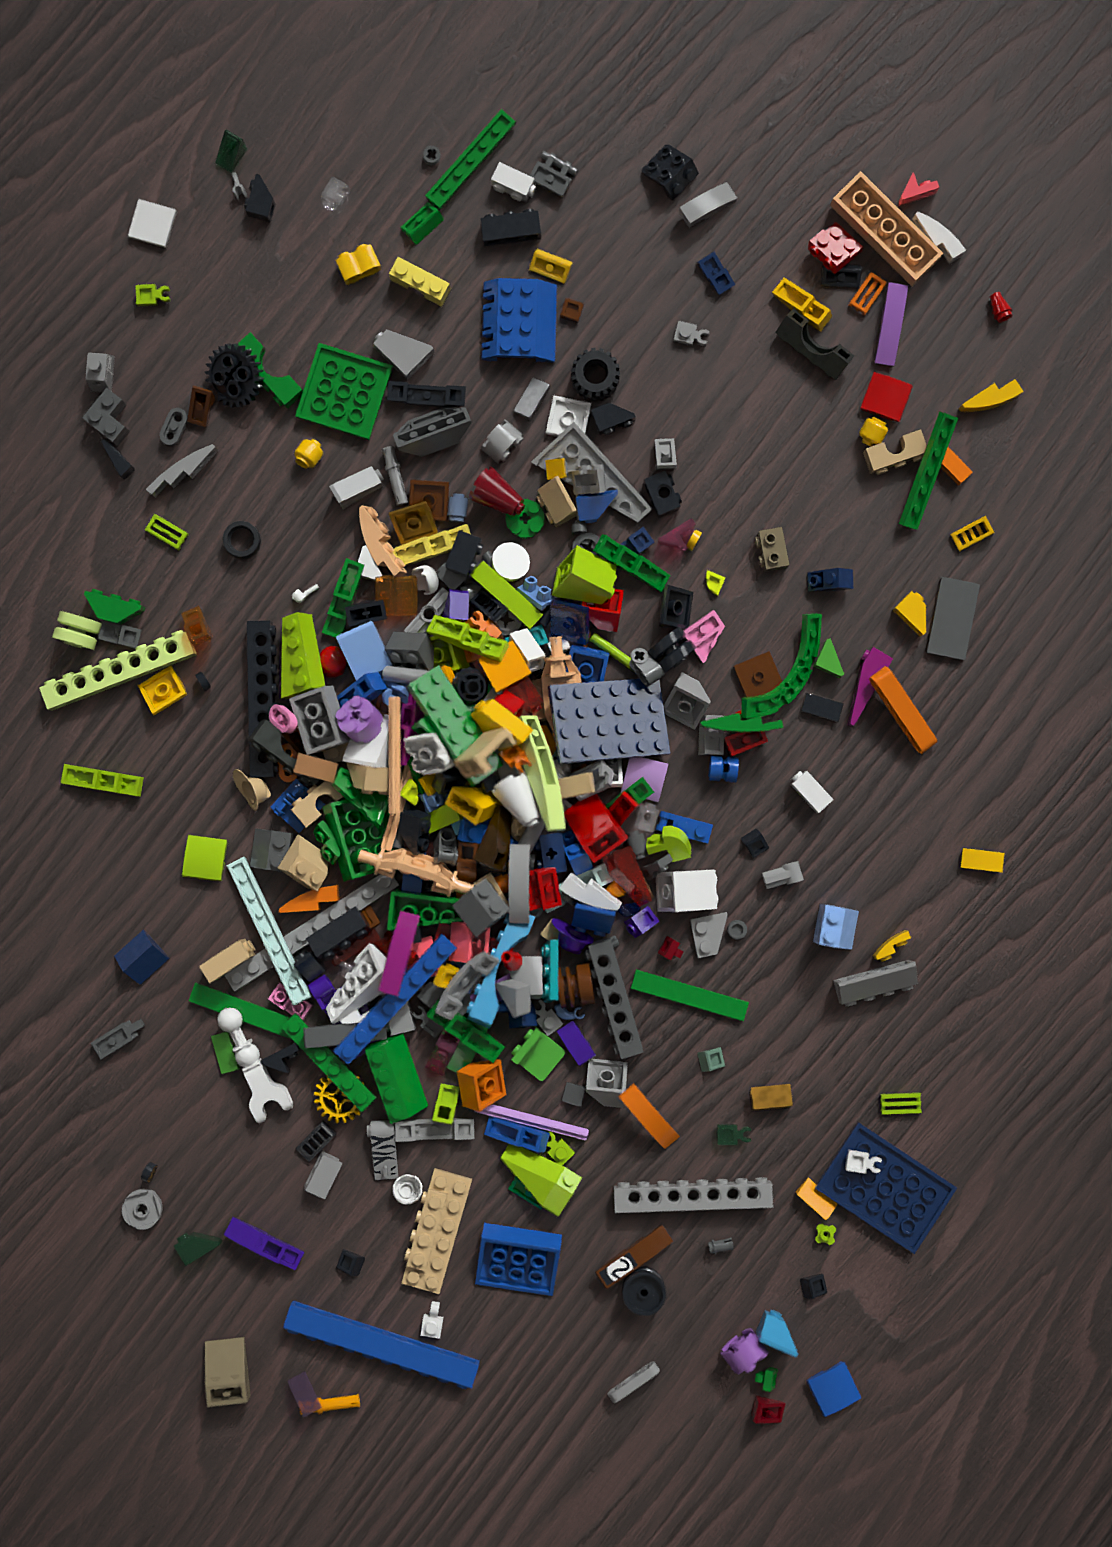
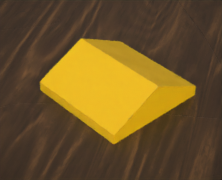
[138,665,187,715]

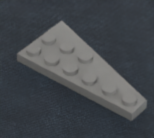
[532,422,653,522]

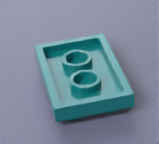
[540,940,558,1003]

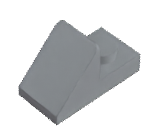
[655,438,677,470]

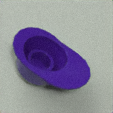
[551,918,594,954]

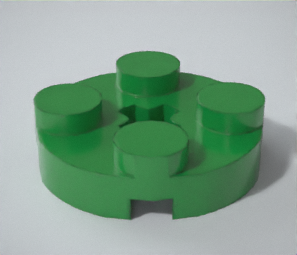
[506,499,545,539]

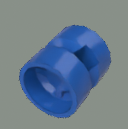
[709,755,739,783]

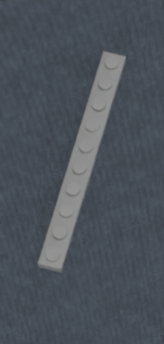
[224,874,400,992]

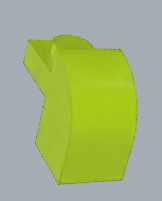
[646,826,691,862]
[432,1083,460,1126]

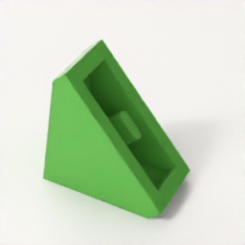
[813,638,844,678]

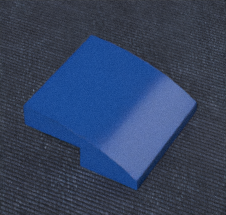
[806,1362,861,1417]

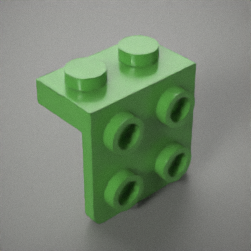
[511,1027,565,1081]

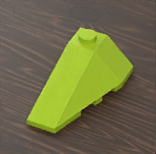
[500,1144,582,1217]

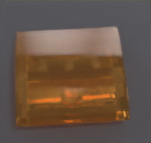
[375,575,417,616]

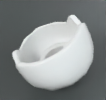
[412,565,439,595]
[393,1174,423,1205]

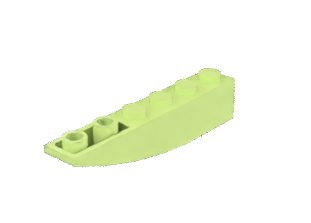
[517,716,565,831]

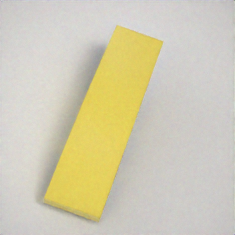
[393,524,471,566]

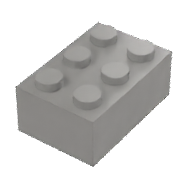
[289,686,350,755]

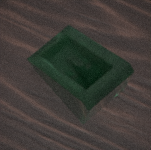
[215,129,247,173]

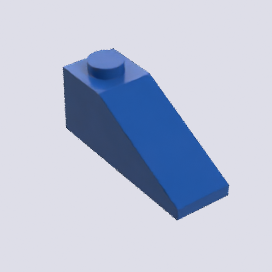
[337,672,388,709]

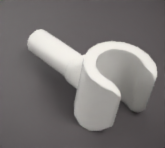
[292,584,319,603]

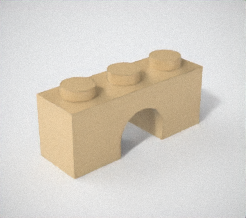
[863,430,927,475]
[291,772,343,828]

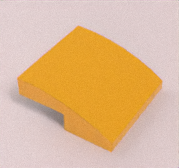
[478,640,531,693]

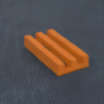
[849,272,887,316]

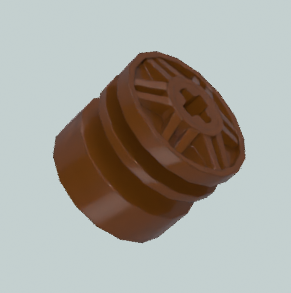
[558,963,595,1009]

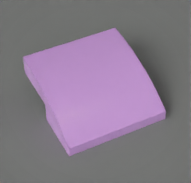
[621,757,668,802]

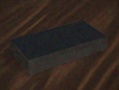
[800,693,844,722]

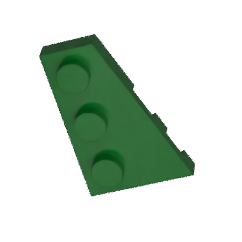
[332,767,389,828]

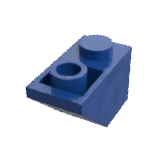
[562,830,594,876]

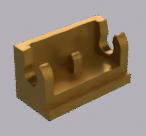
[750,1084,793,1111]

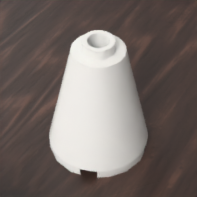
[492,771,541,828]

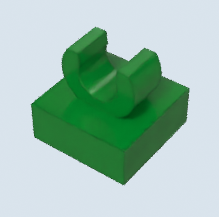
[755,1367,778,1392]

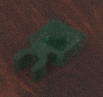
[717,1124,751,1145]

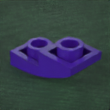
[557,1021,596,1066]

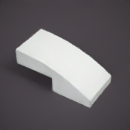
[340,1009,371,1024]

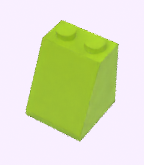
[552,545,617,604]

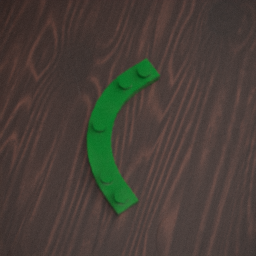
[741,613,822,718]

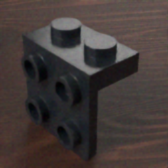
[642,144,699,201]

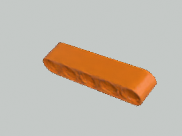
[869,666,937,754]

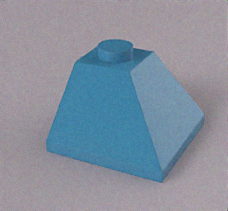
[756,1310,798,1357]

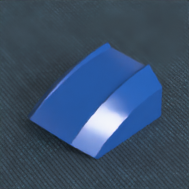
[566,645,609,683]

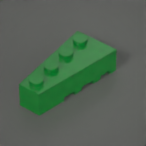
[387,888,463,930]

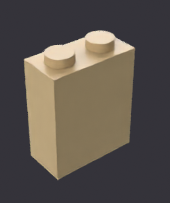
[199,939,256,983]

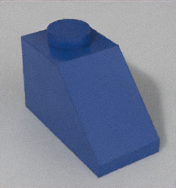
[576,490,618,523]

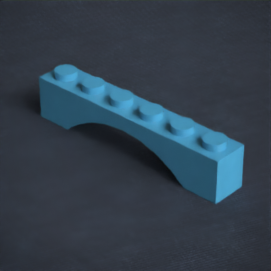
[466,912,535,1028]

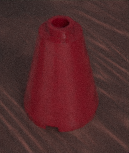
[469,466,525,516]

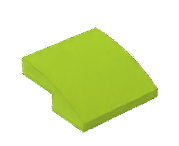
[182,835,228,882]

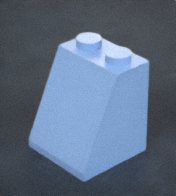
[336,621,393,681]
[813,904,859,949]

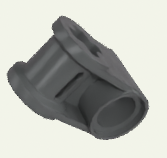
[630,648,664,687]
[433,828,458,866]

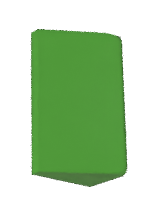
[211,1032,241,1074]

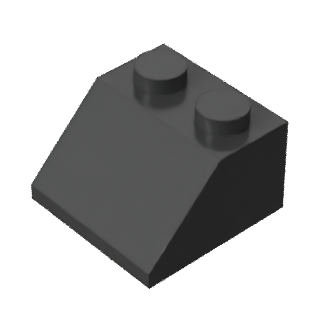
[250,828,294,872]
[452,878,510,938]

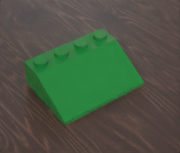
[322,799,397,882]

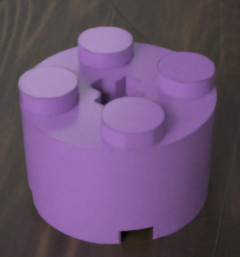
[336,696,383,743]
[721,1328,769,1374]

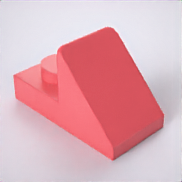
[898,172,939,206]

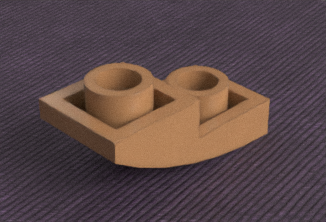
[294,753,339,783]

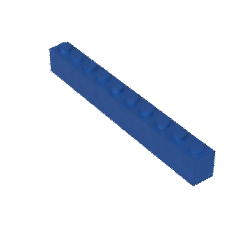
[283,1301,480,1389]

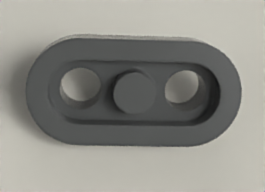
[160,408,188,446]

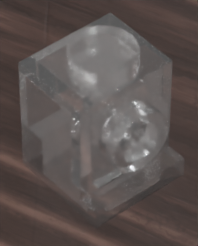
[321,176,351,211]
[634,802,659,833]

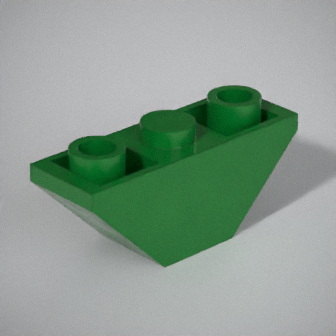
[84,589,146,625]

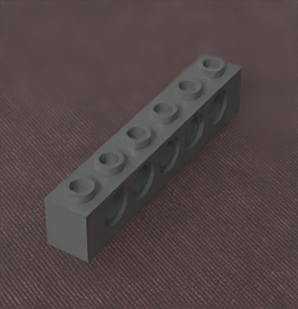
[585,937,644,1059]

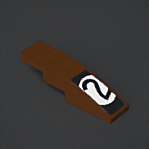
[595,1225,673,1289]

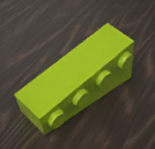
[281,612,325,699]

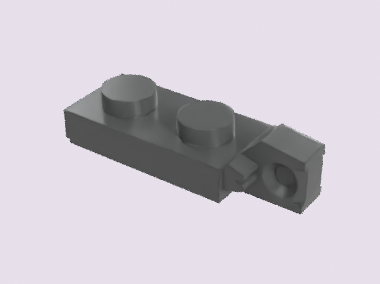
[91,1019,145,1060]

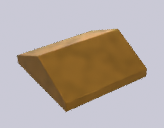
[389,501,438,545]

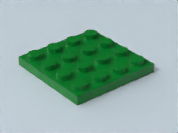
[295,343,393,440]

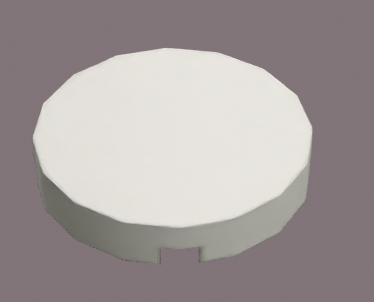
[491,542,530,581]

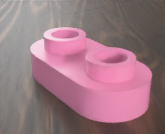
[269,704,298,733]

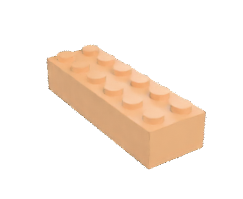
[830,171,943,286]

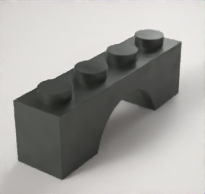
[775,308,854,380]
[248,720,319,786]

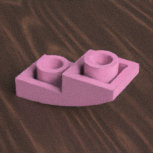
[268,983,314,1021]

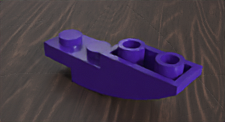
[224,1217,304,1270]

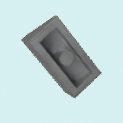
[514,378,550,421]

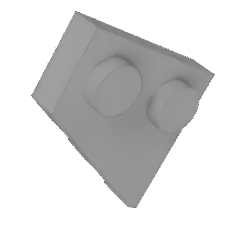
[690,912,727,958]

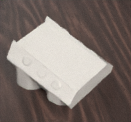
[404,733,455,775]

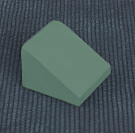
[698,1047,725,1072]

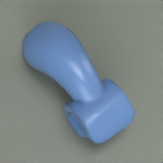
[554,1004,585,1020]

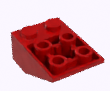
[564,793,629,863]

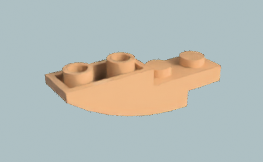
[359,505,407,578]

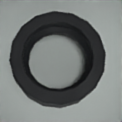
[222,521,261,559]

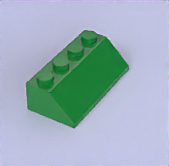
[365,1033,428,1124]

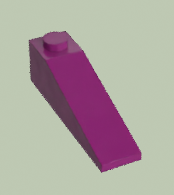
[848,647,893,727]

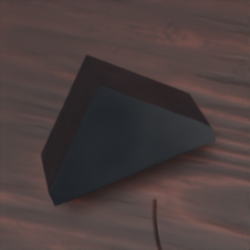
[345,600,387,627]

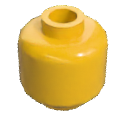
[859,416,888,447]
[294,439,323,469]

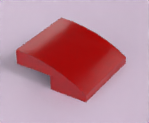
[861,372,913,422]
[529,867,562,911]

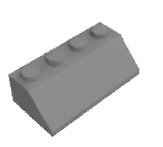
[833,960,918,1006]

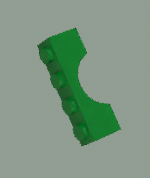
[238,332,303,409]

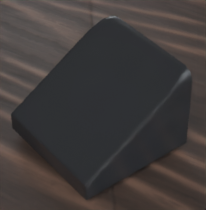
[741,828,769,858]
[336,1249,365,1276]
[800,1273,828,1299]

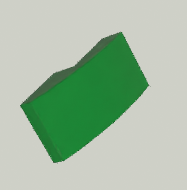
[313,821,340,865]

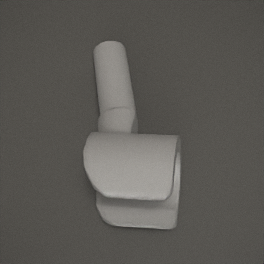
[232,172,247,200]

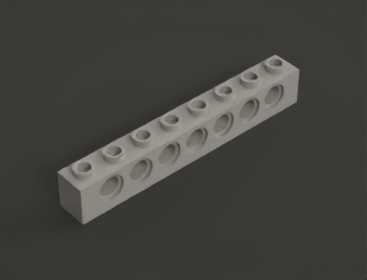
[614,1177,773,1213]

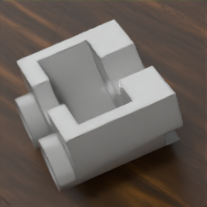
[481,420,524,464]
[571,464,606,495]

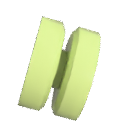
[52,611,102,650]

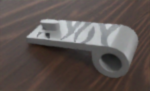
[367,1120,399,1180]

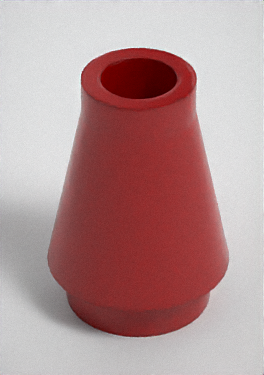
[989,292,1013,323]
[501,951,523,971]

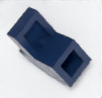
[496,1000,537,1029]

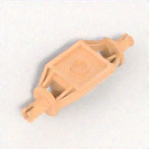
[541,636,582,737]
[358,848,474,898]

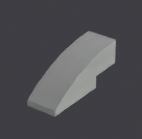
[679,182,737,228]

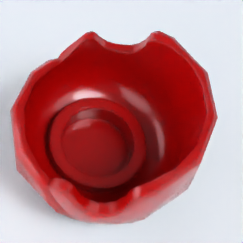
[319,646,347,678]

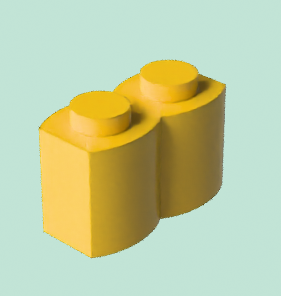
[336,244,381,285]

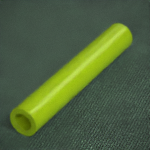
[590,633,635,673]

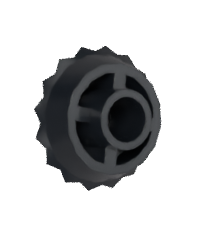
[452,667,489,706]

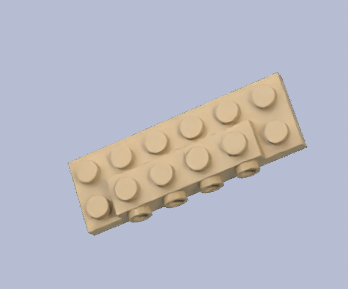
[402,1168,472,1294]

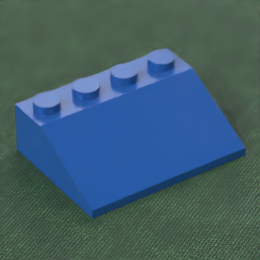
[475,1223,562,1296]

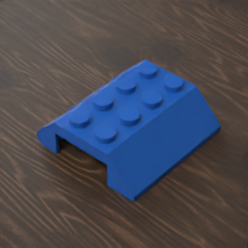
[482,278,557,362]

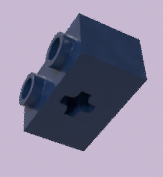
[533,832,567,873]

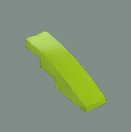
[470,561,543,629]
[426,615,509,662]
[61,764,144,797]

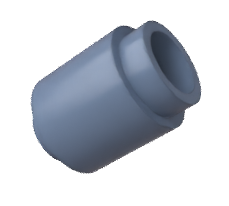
[447,493,468,523]

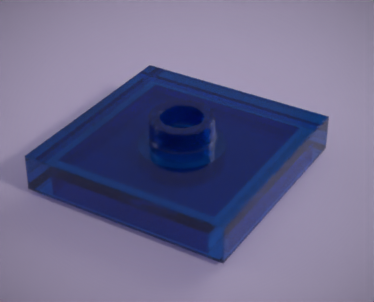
[550,599,589,645]

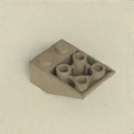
[205,1337,251,1407]

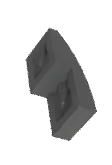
[97,620,141,648]

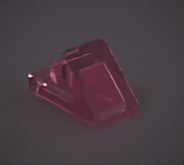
[658,518,696,551]

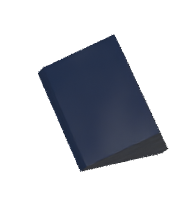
[114,930,170,985]

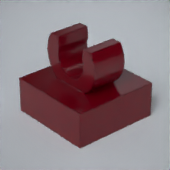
[658,936,684,960]

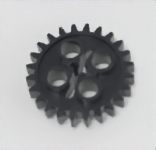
[205,343,264,408]

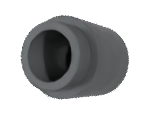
[625,830,648,860]

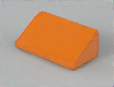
[941,447,973,486]

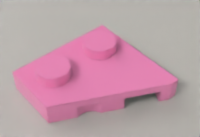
[683,610,725,663]

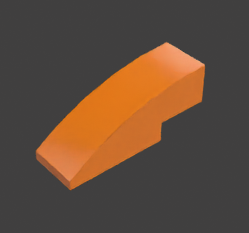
[279,885,340,913]

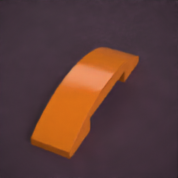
[619,1084,680,1149]

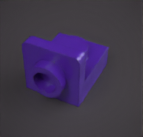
[624,906,659,938]

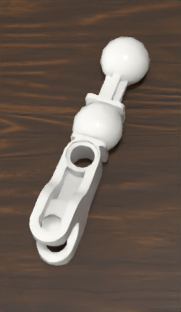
[217,1008,293,1123]

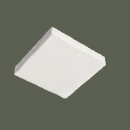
[128,199,177,248]
[546,395,591,437]

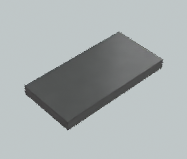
[926,577,980,661]

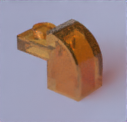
[181,606,213,647]

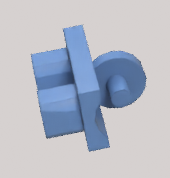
[517,576,555,610]
[382,680,409,705]
[419,792,449,813]

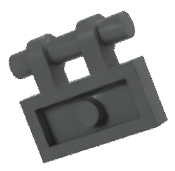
[530,151,578,198]

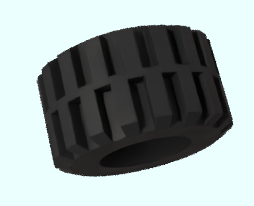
[571,348,620,401]

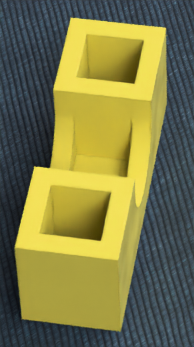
[389,257,451,306]

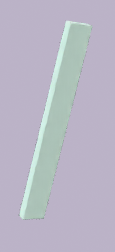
[227,857,312,1006]

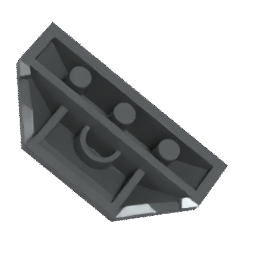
[393,407,472,457]

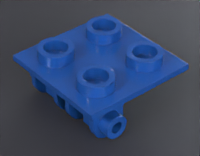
[270,778,325,833]

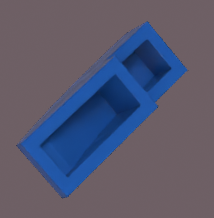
[484,1116,550,1152]

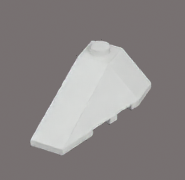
[326,943,387,1024]

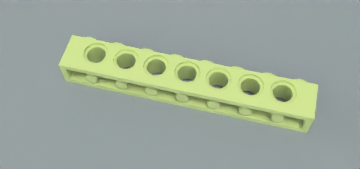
[39,630,197,711]

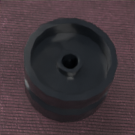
[647,626,696,674]
[622,1266,666,1316]

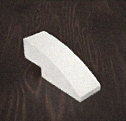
[912,212,966,264]
[559,872,622,910]

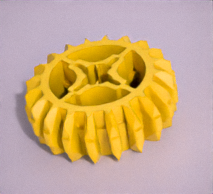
[314,1072,364,1123]

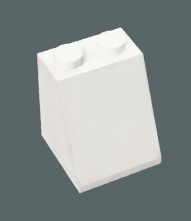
[343,714,389,767]
[656,870,718,912]

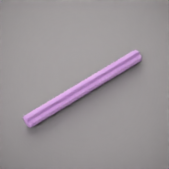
[474,1104,589,1140]

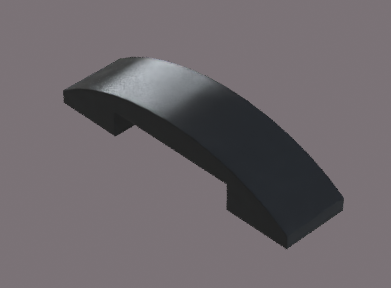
[387,381,466,407]

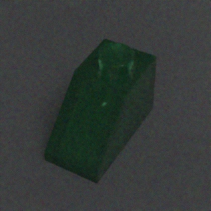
[174,1232,222,1266]

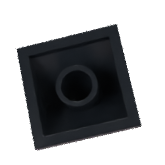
[659,585,694,630]

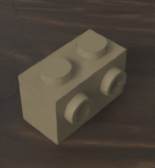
[755,527,789,572]

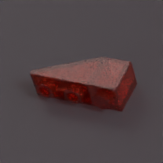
[602,846,652,906]

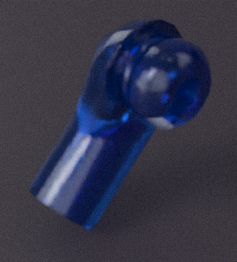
[617,899,641,917]

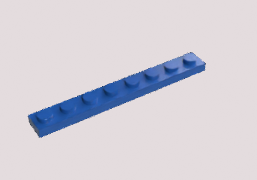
[333,934,457,1064]

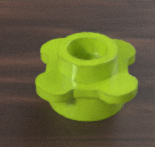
[815,1224,836,1245]

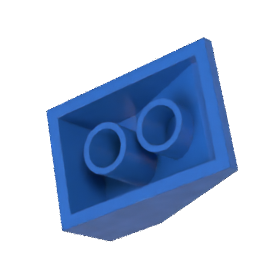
[571,902,615,937]

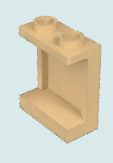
[454,728,516,778]

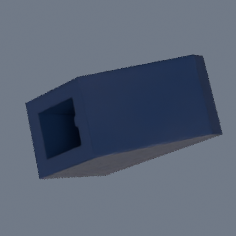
[808,568,854,592]

